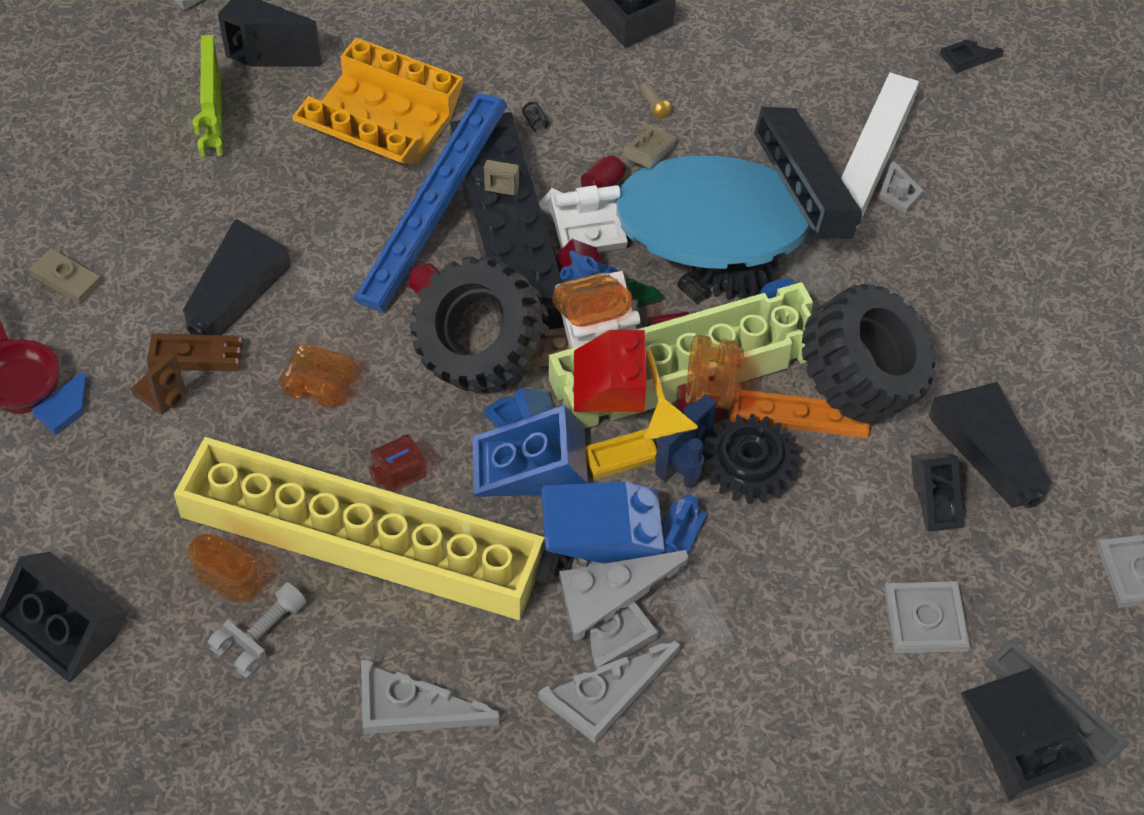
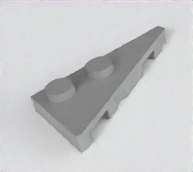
[559,550,688,641]
[578,558,658,671]
[539,640,680,743]
[361,660,499,734]

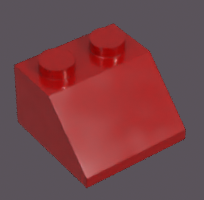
[573,330,647,412]

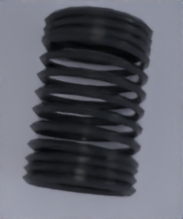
[522,101,549,132]
[677,272,711,305]

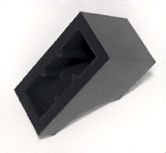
[911,452,964,531]

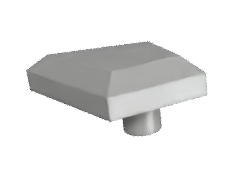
[879,161,924,214]

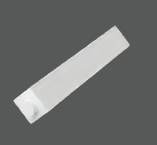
[841,72,919,228]

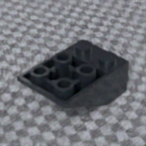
[218,0,322,67]
[961,668,1093,802]

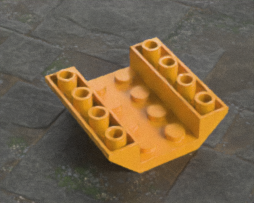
[292,37,463,164]

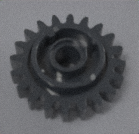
[702,414,800,504]

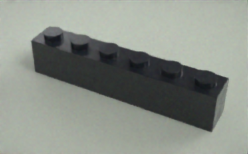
[754,107,862,239]

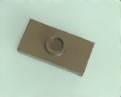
[622,126,678,168]
[28,248,103,304]

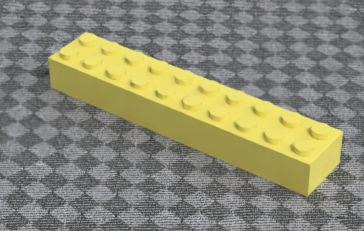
[174,437,544,621]

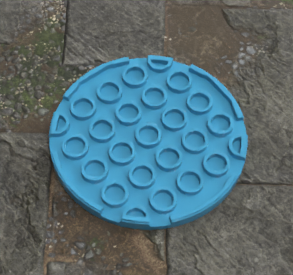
[616,156,810,269]

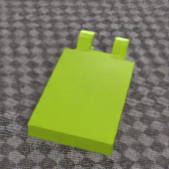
[193,35,223,157]

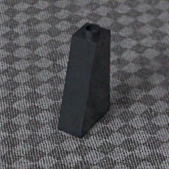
[183,219,291,335]
[929,382,1051,508]

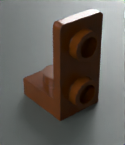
[131,352,186,415]

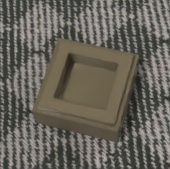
[484,160,519,195]

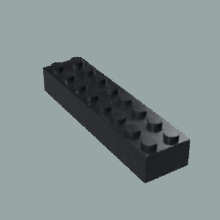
[450,112,564,330]

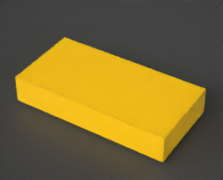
[585,428,657,480]

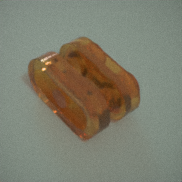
[553,273,632,327]
[686,334,744,409]
[279,344,358,407]
[188,534,260,604]

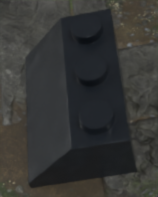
[0,552,128,682]

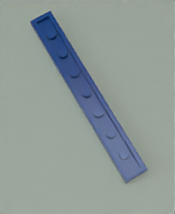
[353,93,507,313]

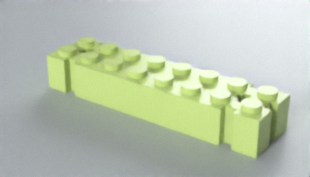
[549,282,813,429]

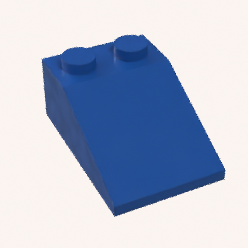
[472,405,588,497]
[541,482,664,564]

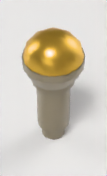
[640,83,671,119]

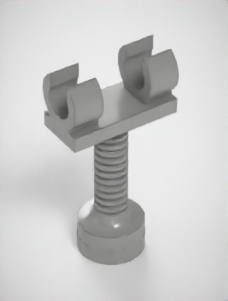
[207,582,307,679]

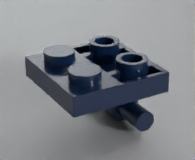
[655,394,716,488]

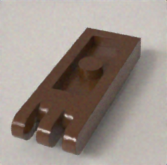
[147,333,244,371]

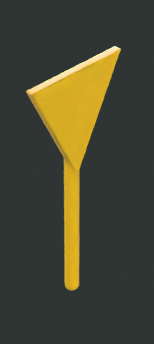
[644,349,698,441]

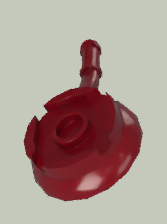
[0,319,60,415]

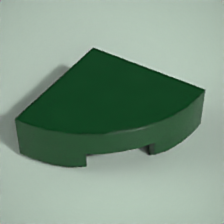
[625,279,662,308]

